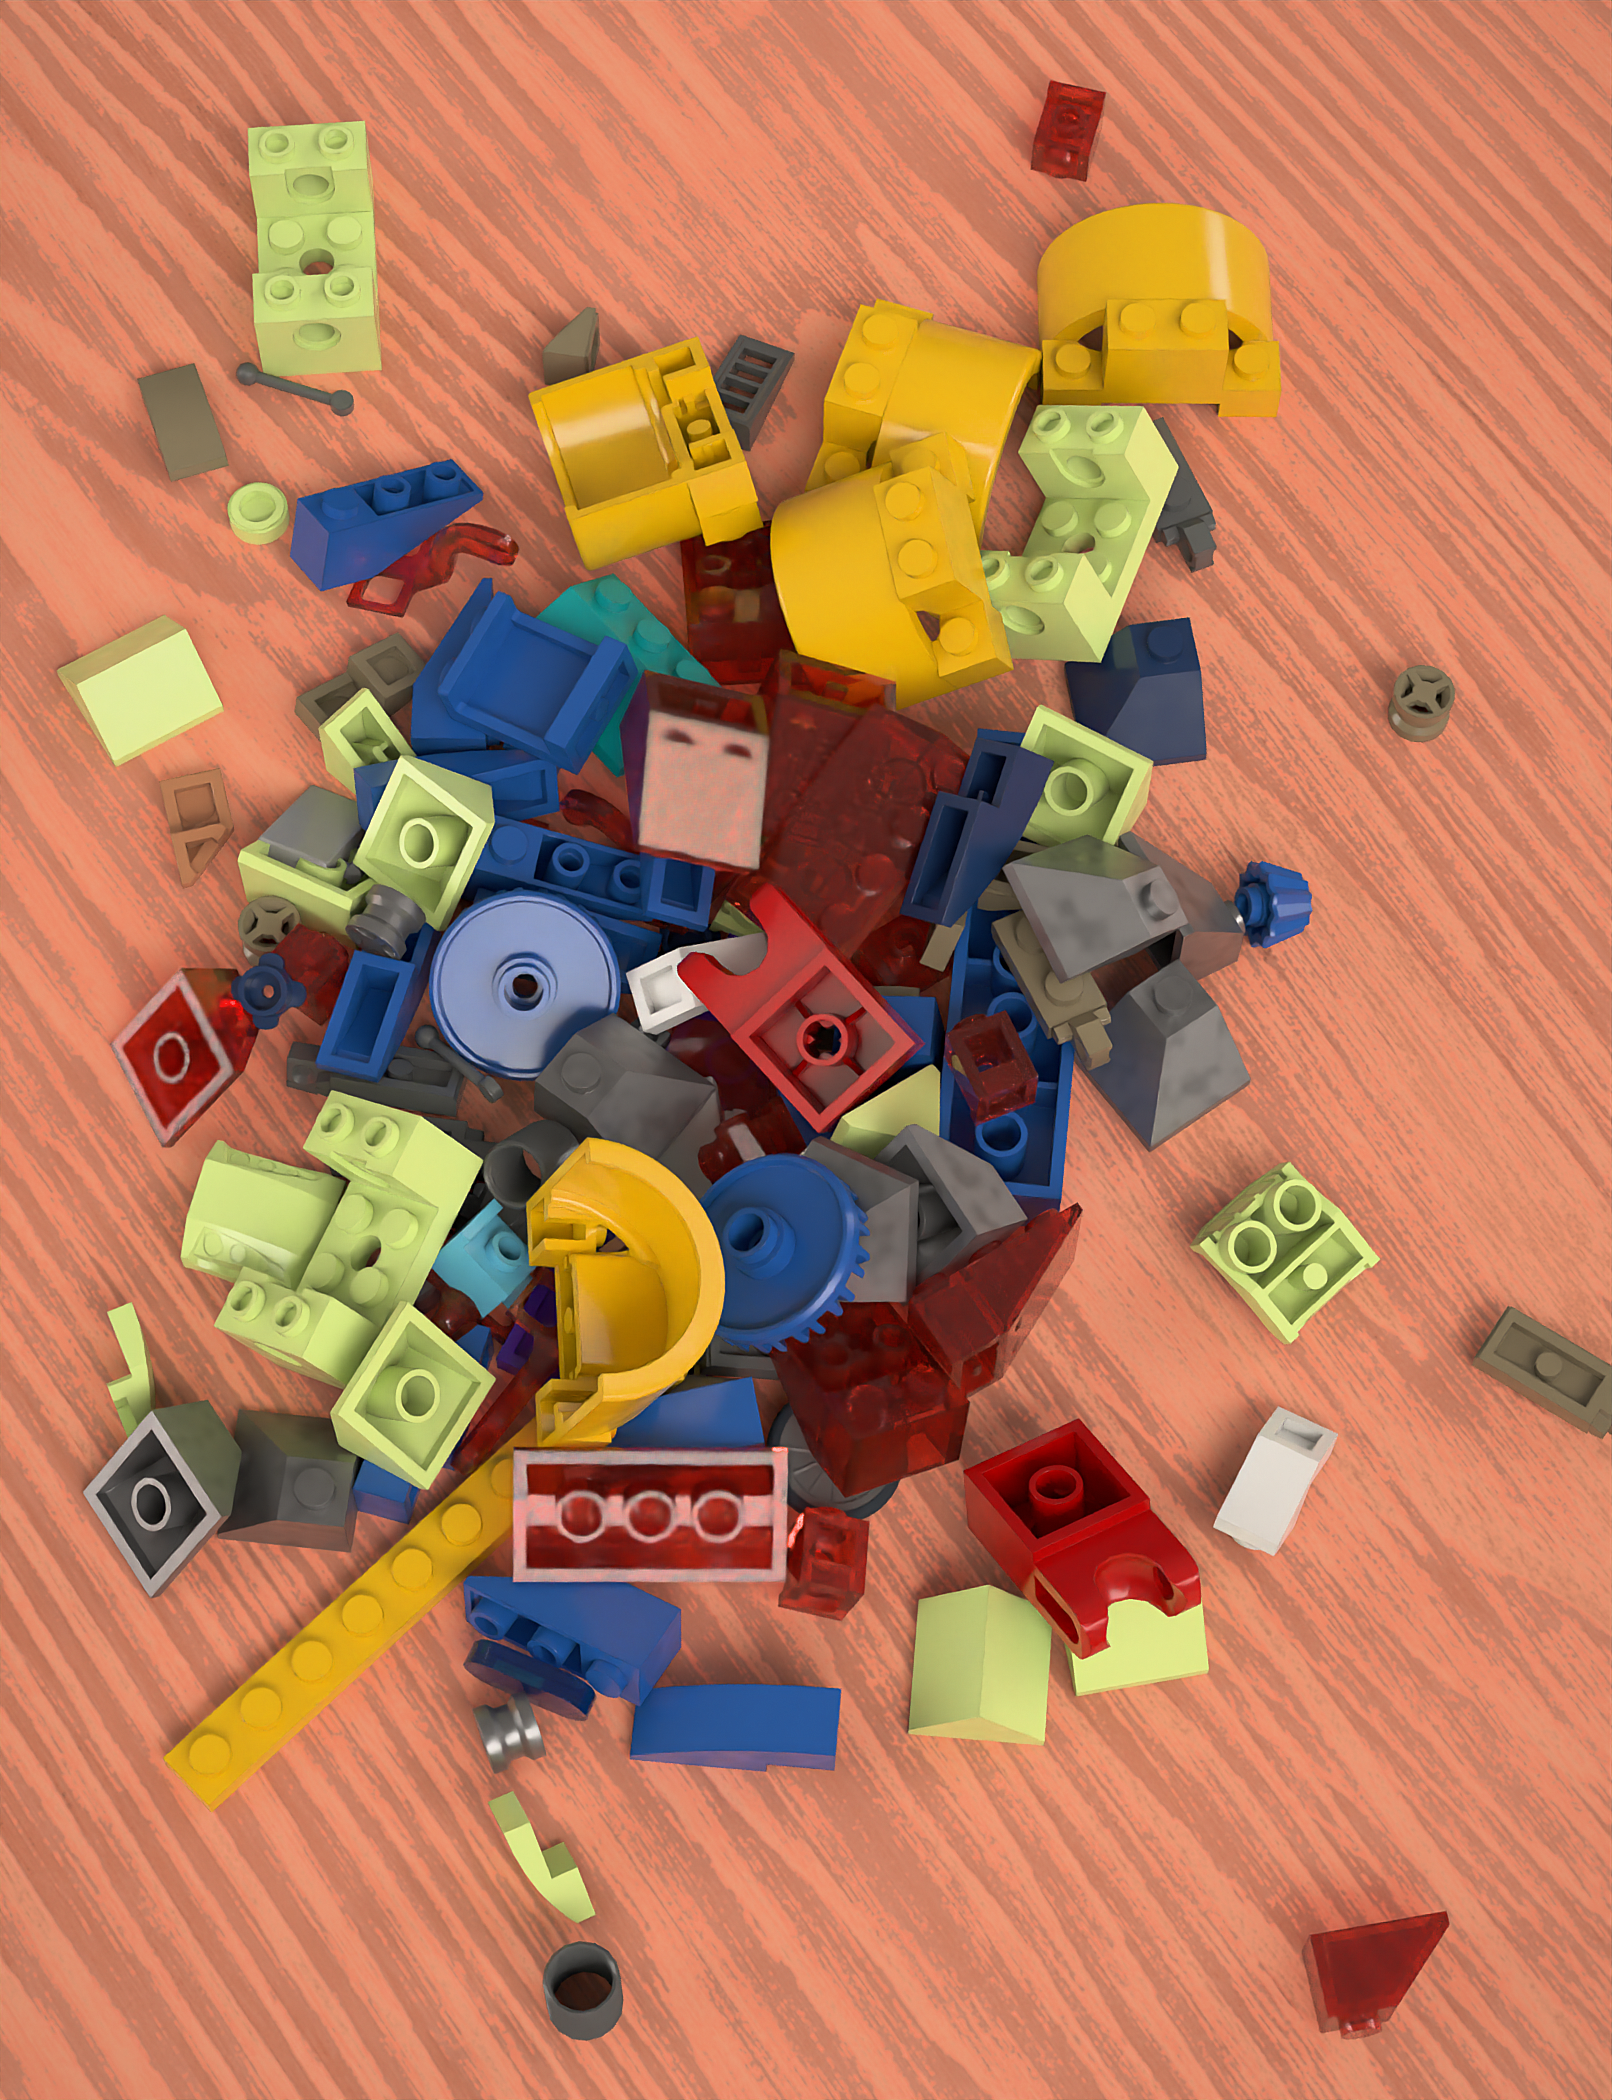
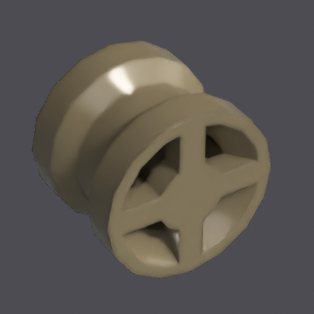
[1388,665,1455,743]
[238,896,306,971]

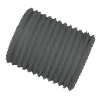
[483,1120,579,1210]
[542,1941,623,2041]

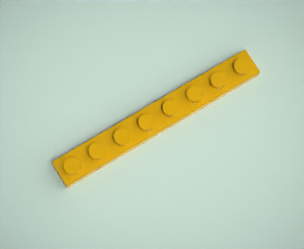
[163,1416,567,1813]

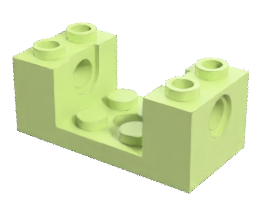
[248,121,382,377]
[979,405,1179,663]
[214,1090,484,1389]

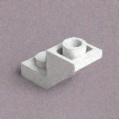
[626,932,768,1035]
[1213,1406,1338,1556]

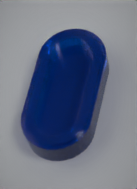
[463,1639,597,1721]

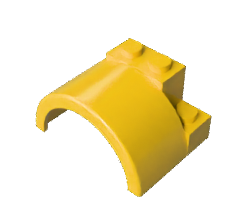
[1037,203,1282,417]
[804,298,1042,550]
[528,336,764,571]
[770,431,1014,726]
[526,1137,725,1461]

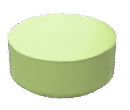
[227,482,290,545]

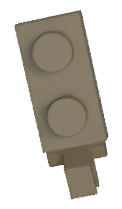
[991,910,1113,1071]
[1472,1306,1612,1439]

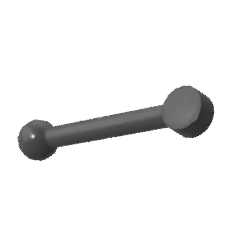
[236,362,354,416]
[415,1024,504,1103]

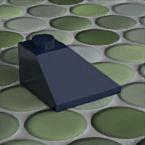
[1064,617,1207,767]

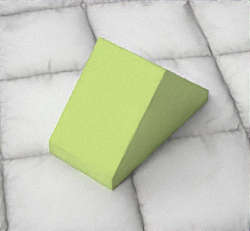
[318,688,417,795]
[830,1064,940,1159]

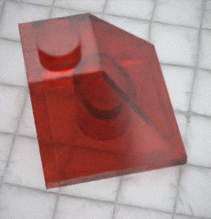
[110,968,260,1148]

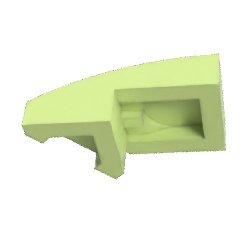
[106,1302,156,1438]
[488,1791,596,1923]

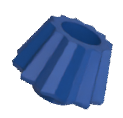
[1234,861,1313,949]

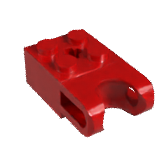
[677,881,925,1133]
[963,1418,1202,1660]

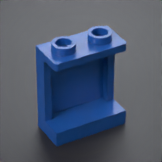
[438,591,639,775]

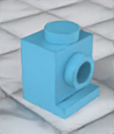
[432,1198,538,1320]

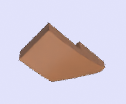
[159,768,234,889]

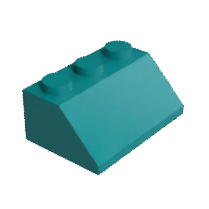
[536,573,729,777]

